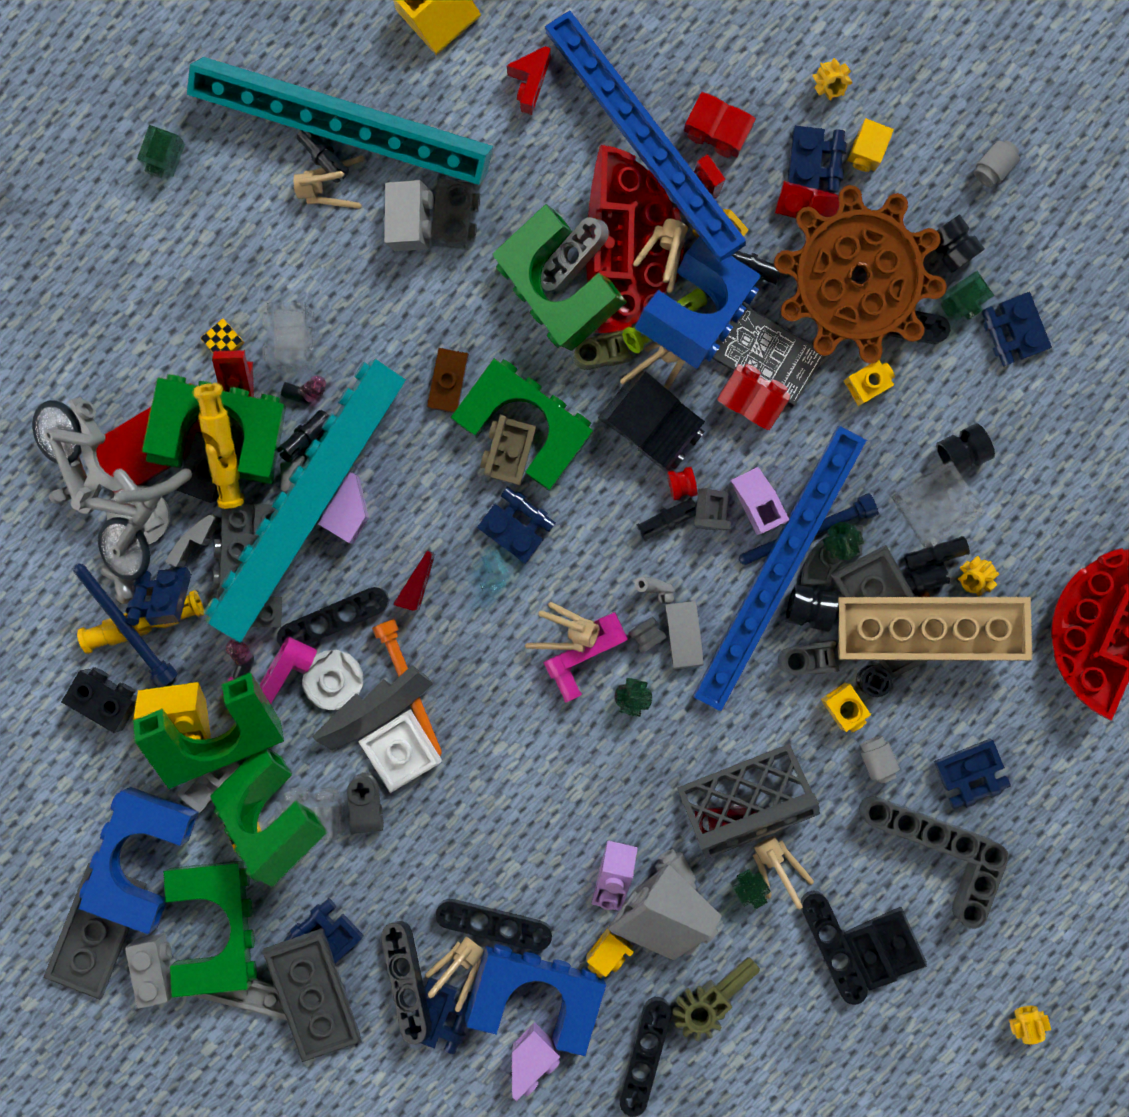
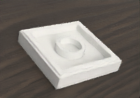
[358,709,442,793]

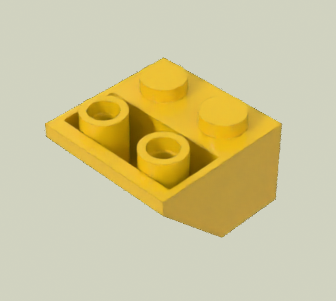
[393,0,481,55]
[133,682,211,740]

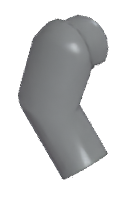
[101,564,134,604]
[635,577,675,603]

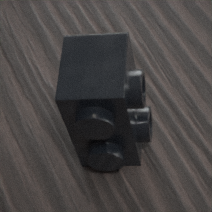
[61,667,137,733]

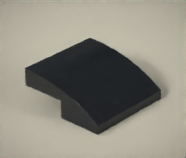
[844,907,927,991]

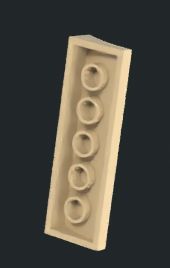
[838,597,1032,661]

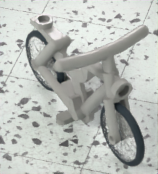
[32,397,192,580]

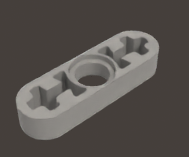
[541,217,609,292]

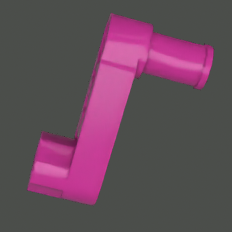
[543,612,628,703]
[222,637,317,704]

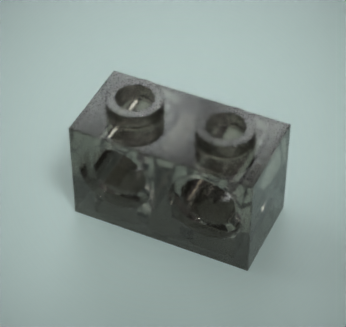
[430,179,481,250]

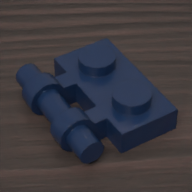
[787,126,847,193]
[981,291,1052,367]
[477,486,556,564]
[126,567,192,626]
[934,739,1011,809]
[283,898,364,964]
[411,977,471,1054]

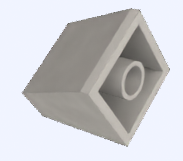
[608,864,722,960]

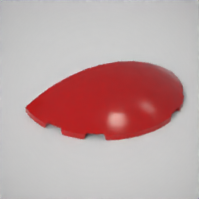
[586,145,684,333]
[1051,548,1129,721]

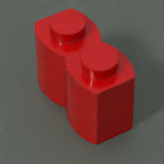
[684,92,756,158]
[717,364,790,431]

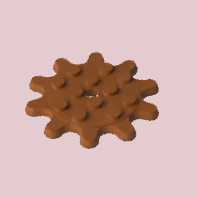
[774,185,946,363]

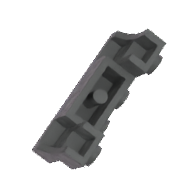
[212,504,282,628]

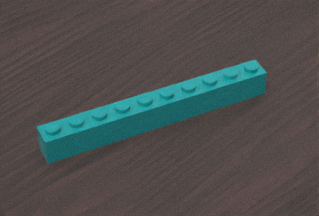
[186,57,494,185]
[204,359,406,643]

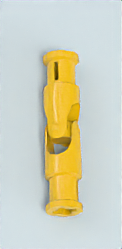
[193,383,245,509]
[77,590,204,654]

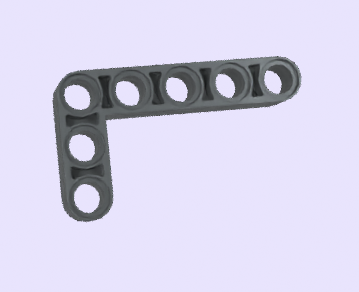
[859,796,1009,929]

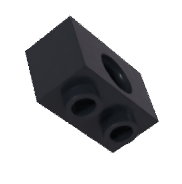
[176,432,238,503]

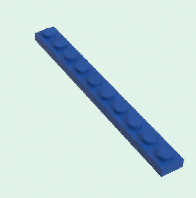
[545,10,746,263]
[693,426,867,711]

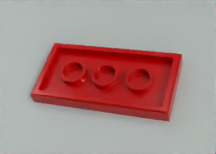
[96,383,202,493]

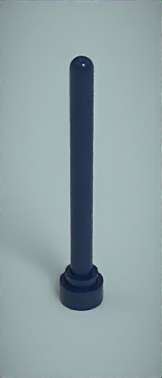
[739,493,879,565]
[73,564,178,688]

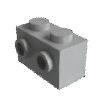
[384,180,434,251]
[125,933,172,1009]

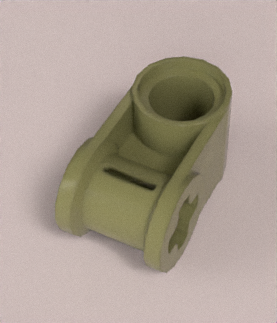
[573,330,634,370]

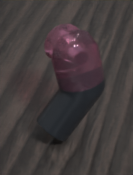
[281,375,326,404]
[225,639,254,679]

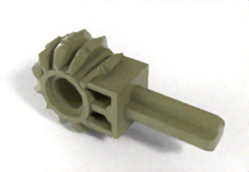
[672,957,760,1041]

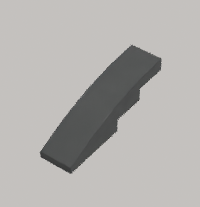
[312,665,433,750]

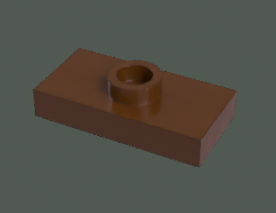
[427,348,469,413]

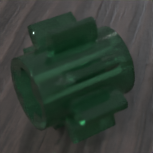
[823,522,864,560]
[614,678,652,717]
[733,869,771,910]

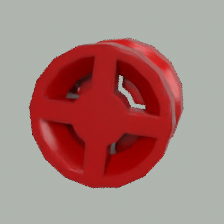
[667,467,698,501]

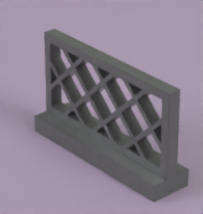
[677,743,820,860]

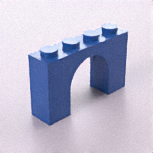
[634,236,761,369]
[79,787,199,934]
[464,944,606,1056]

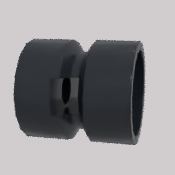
[935,214,985,273]
[936,423,995,477]
[786,584,839,632]

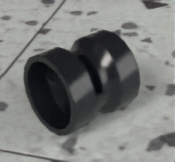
[856,665,892,697]

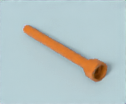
[372,619,442,756]

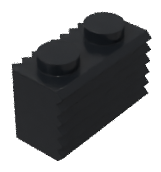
[637,402,705,472]

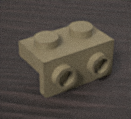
[480,415,536,486]

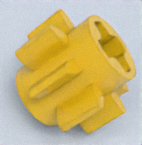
[812,58,853,101]
[958,556,999,597]
[1009,1005,1051,1044]

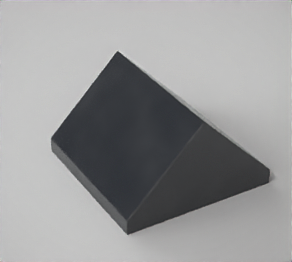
[598,371,680,449]

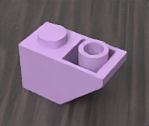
[730,467,789,535]
[318,472,369,544]
[591,841,638,911]
[512,1022,560,1101]

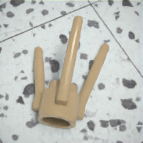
[293,156,364,209]
[633,219,688,293]
[620,342,686,390]
[525,602,599,653]
[752,836,814,909]
[425,937,484,1012]

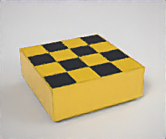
[200,318,245,352]

